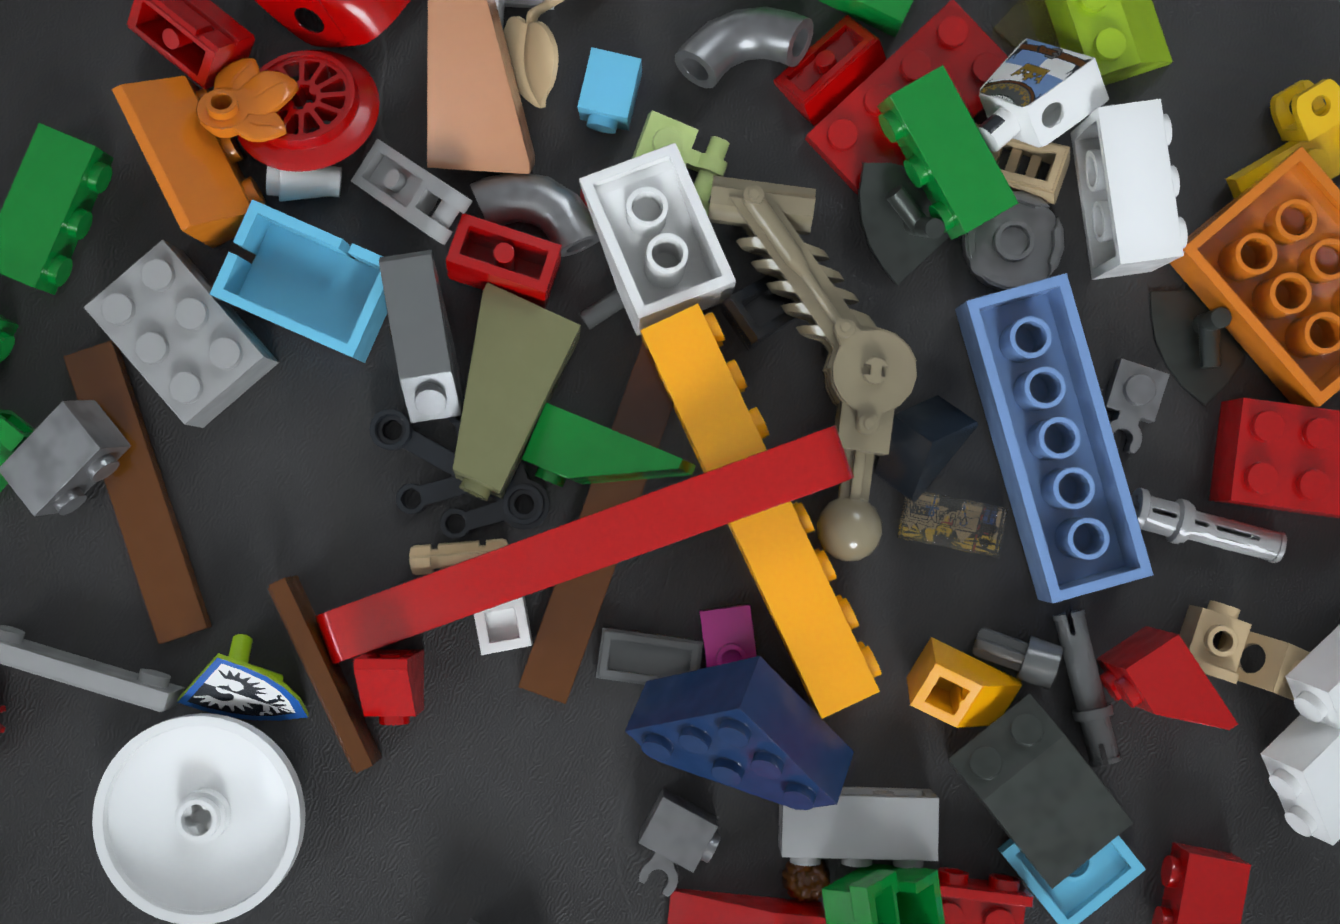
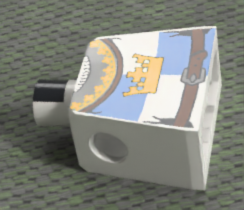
[978,38,1109,152]

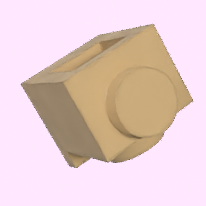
[1179,600,1252,684]

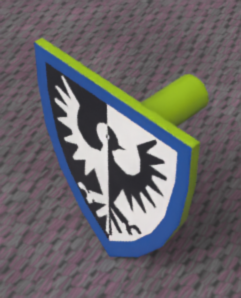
[177,634,309,721]

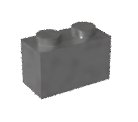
[0,400,131,516]

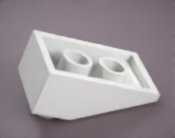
[579,143,736,336]

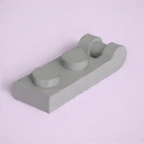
[351,139,472,245]

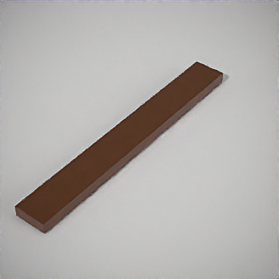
[518,343,674,704]

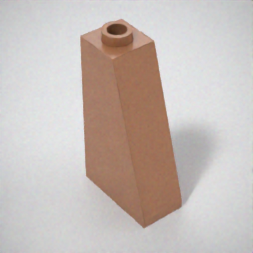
[427,0,535,174]

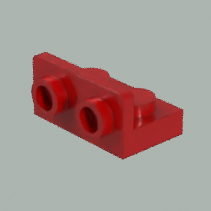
[938,867,1034,924]

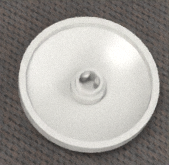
[92,713,305,924]

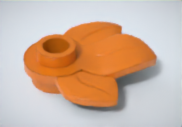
[196,58,299,142]

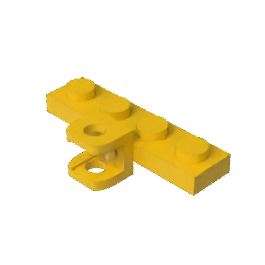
[1226,79,1340,199]

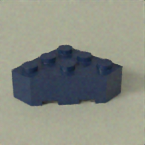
[625,656,854,810]

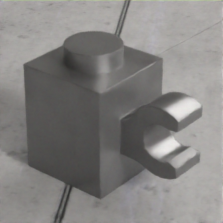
[638,788,721,897]

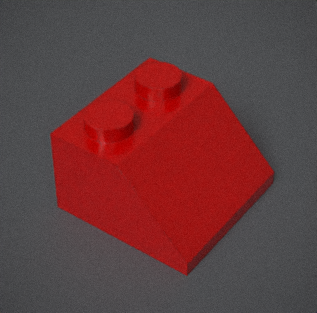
[1096,626,1238,730]

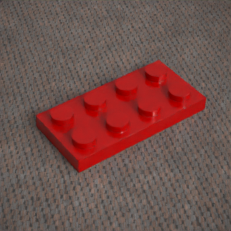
[805,0,1008,195]

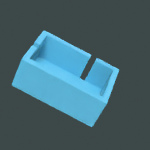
[209,199,388,363]

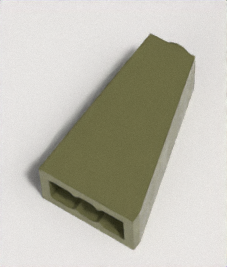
[453,282,581,501]

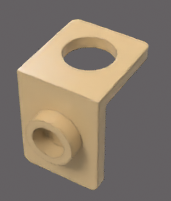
[1236,631,1310,701]

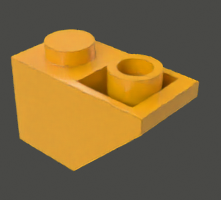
[906,637,1022,728]

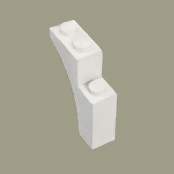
[1260,624,1340,846]

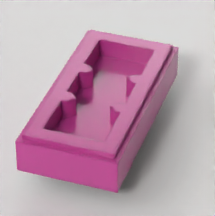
[699,604,757,667]

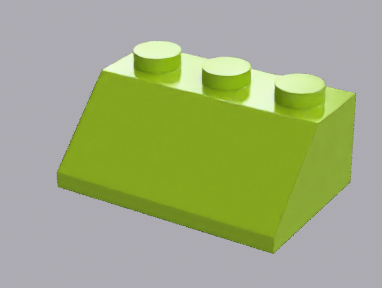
[1044,0,1173,85]

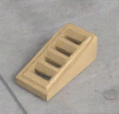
[975,123,1070,205]

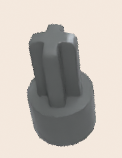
[973,628,1063,690]

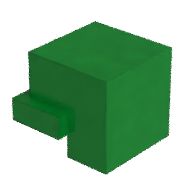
[822,863,945,924]

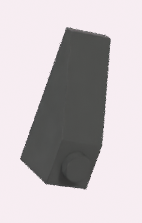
[379,250,463,423]

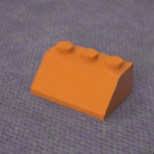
[112,76,266,248]

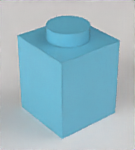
[577,47,642,134]

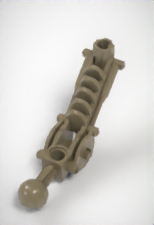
[708,176,917,562]

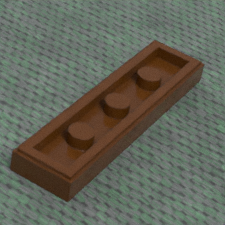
[268,575,382,773]

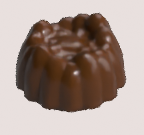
[782,860,831,903]

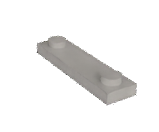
[0,625,185,712]

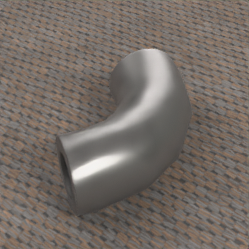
[675,6,814,88]
[470,173,600,257]

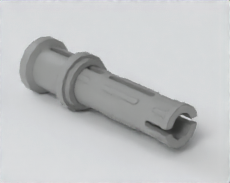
[1131,488,1287,563]

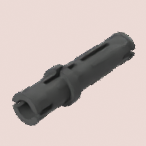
[1052,609,1122,767]

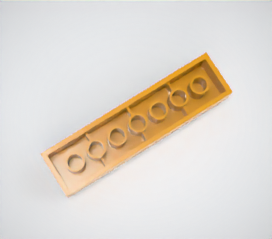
[640,304,882,719]

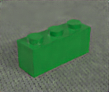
[877,65,1019,240]
[0,123,114,295]

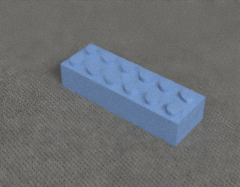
[955,273,1153,603]

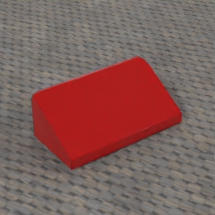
[773,15,886,126]

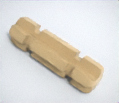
[409,539,509,575]

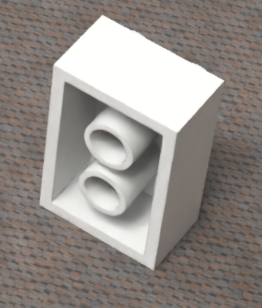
[1070,99,1188,280]

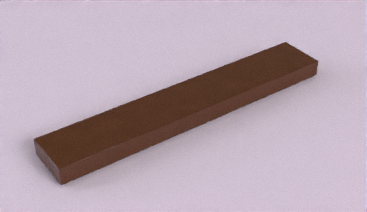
[63,340,212,644]

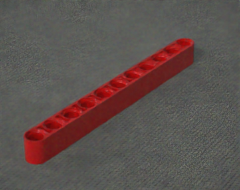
[315,425,854,664]

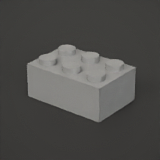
[84,240,279,428]

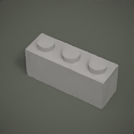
[778,787,939,868]

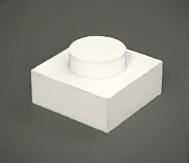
[474,596,533,655]

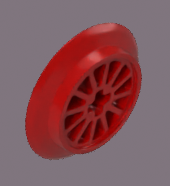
[237,49,380,172]

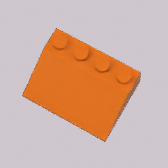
[1169,146,1340,407]

